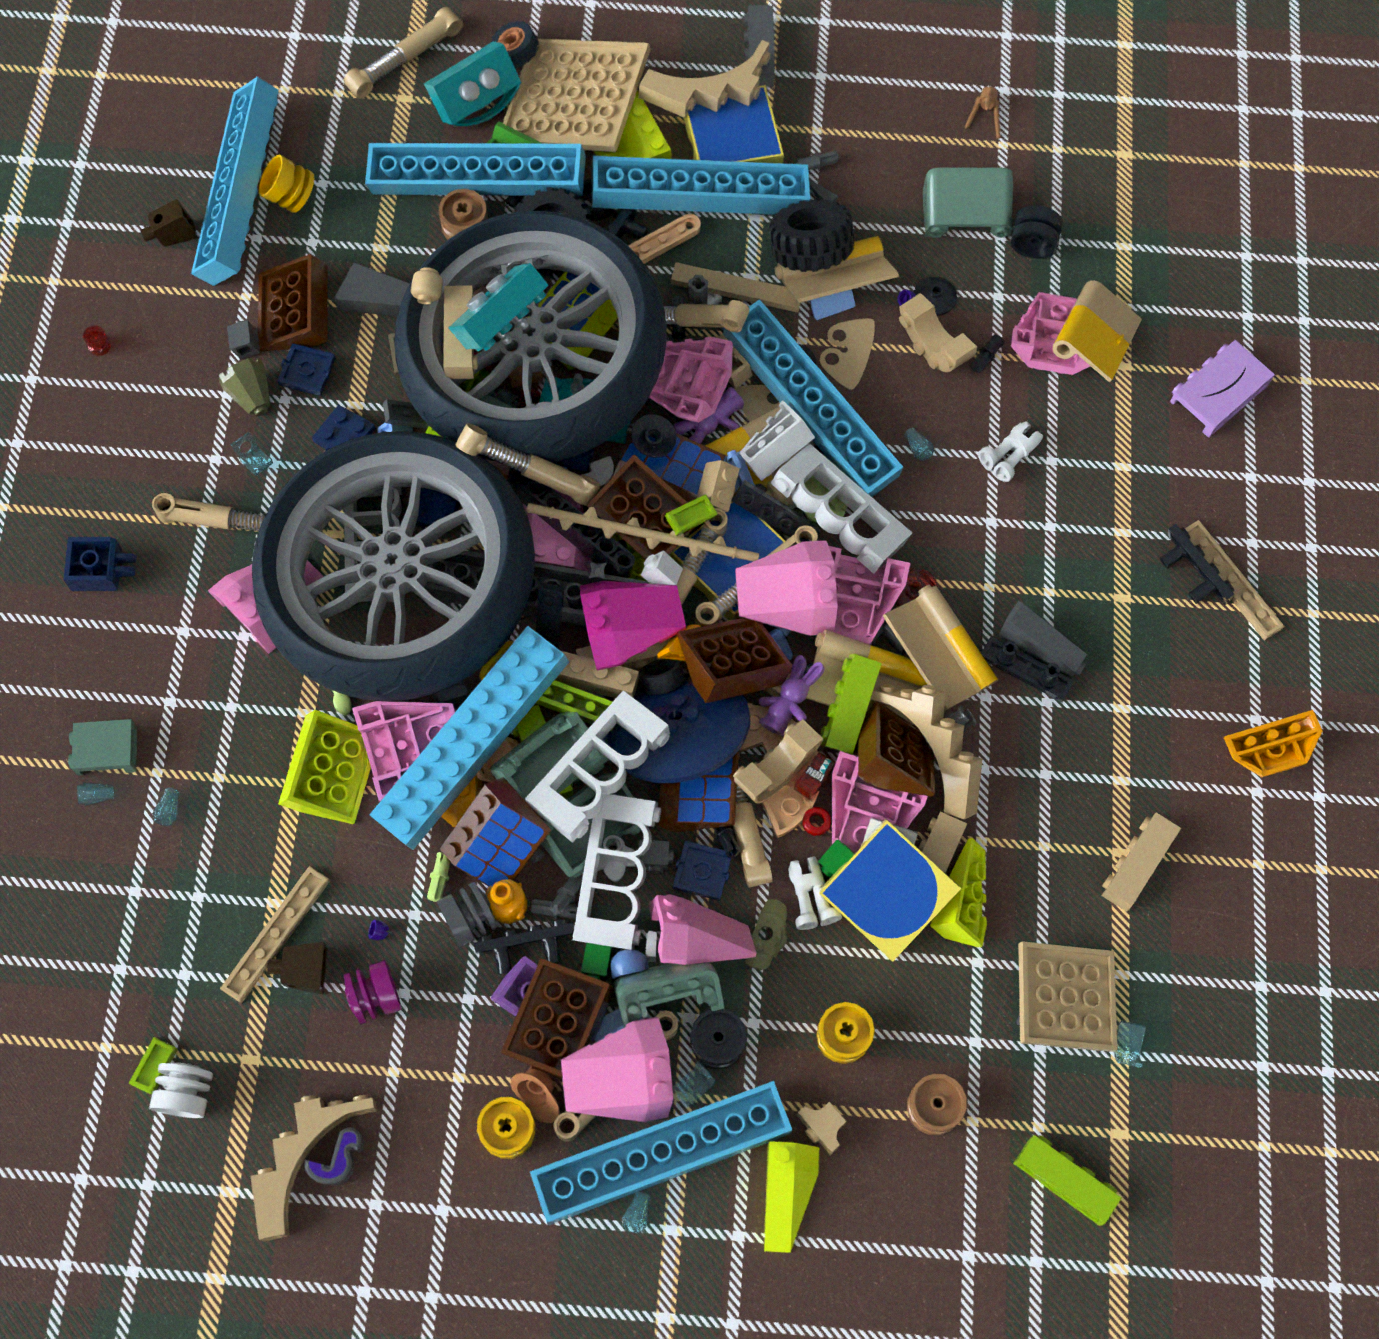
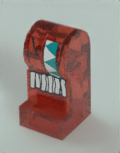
[794,752,836,802]

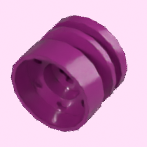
[344,960,402,1025]

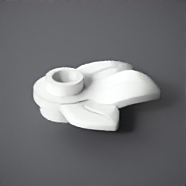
[598,835,637,882]

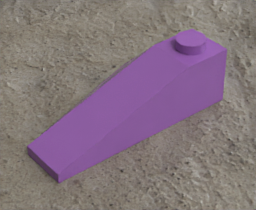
[490,956,538,1016]

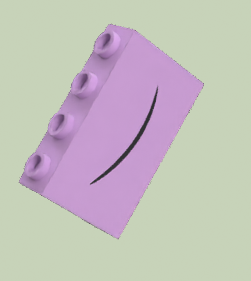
[1170,340,1275,438]

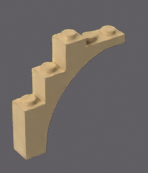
[639,40,771,118]
[871,684,983,819]
[251,1095,377,1242]

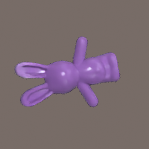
[673,387,744,444]
[759,655,825,736]

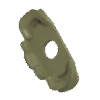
[745,899,788,970]

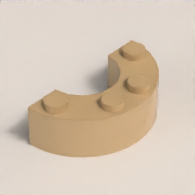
[899,293,977,372]
[733,719,823,803]

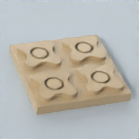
[1018,941,1118,1052]

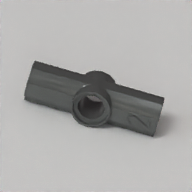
[688,275,708,305]

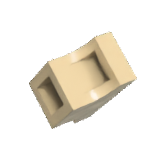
[796,1102,846,1155]

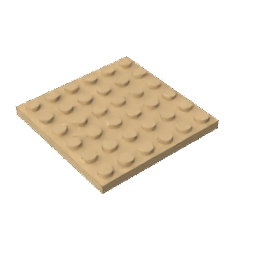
[503,39,651,152]

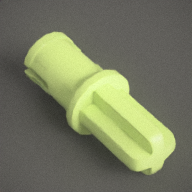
[427,852,451,902]

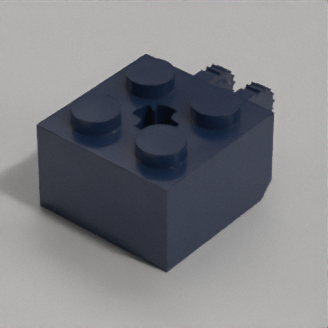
[63,537,137,591]

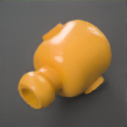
[485,879,528,924]

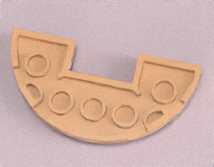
[739,703,821,838]

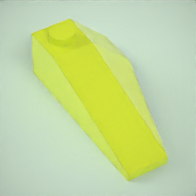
[931,838,987,947]
[764,1141,819,1253]

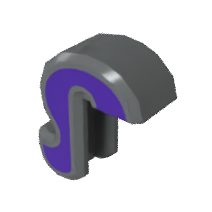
[305,1128,364,1186]

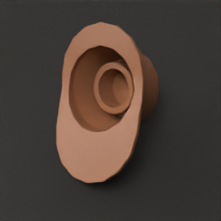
[510,1067,559,1123]

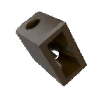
[141,199,198,247]
[267,942,328,994]

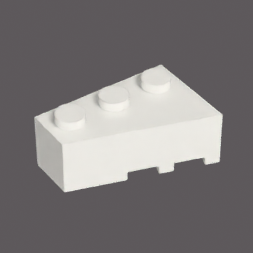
[739,401,815,481]

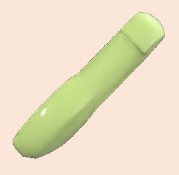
[332,690,352,716]

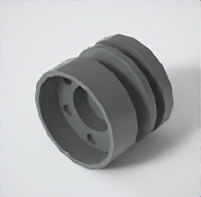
[436,882,498,947]

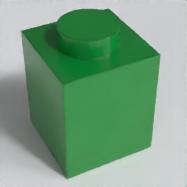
[818,839,855,878]
[581,943,612,981]

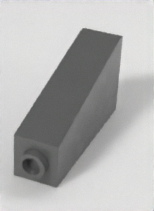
[334,263,410,316]
[999,601,1087,679]

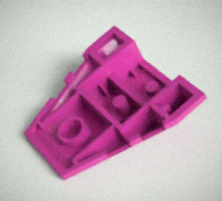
[580,581,687,670]

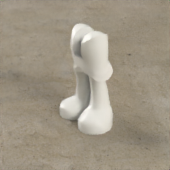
[978,421,1043,482]
[788,856,842,930]

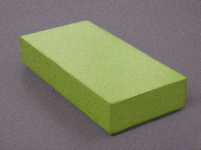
[665,494,717,536]
[128,1037,178,1095]

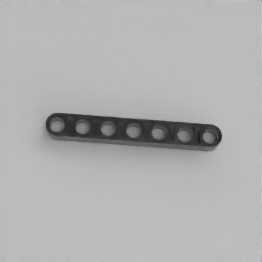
[507,466,635,578]

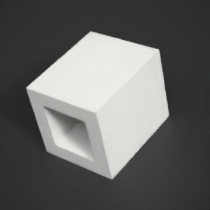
[641,551,683,585]

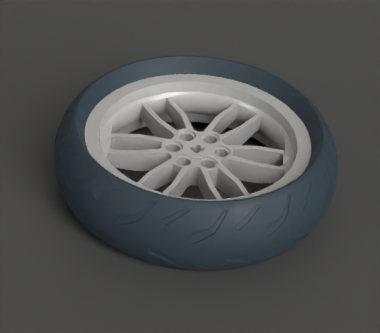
[394,211,667,464]
[252,431,535,701]

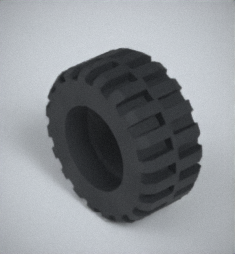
[515,187,593,277]
[769,199,855,272]

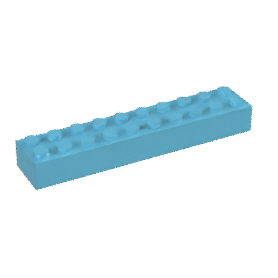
[191,77,279,286]
[365,143,586,196]
[591,156,811,215]
[723,299,903,497]
[370,626,569,850]
[530,1081,792,1225]

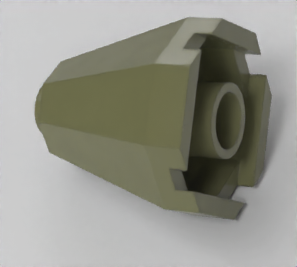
[219,358,270,416]

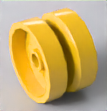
[816,1002,875,1064]
[477,1097,536,1159]

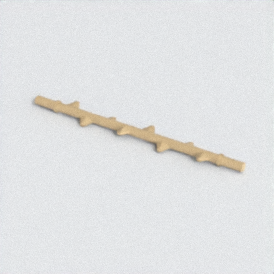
[527,503,759,562]

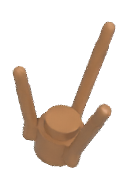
[965,87,1000,139]

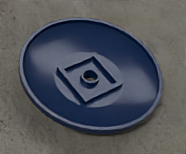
[607,673,751,783]

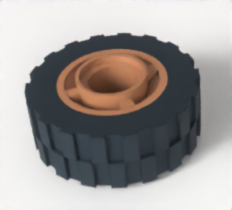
[490,21,539,68]

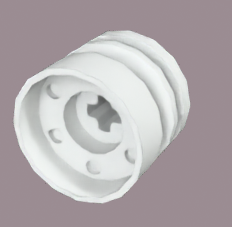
[149,1063,213,1118]

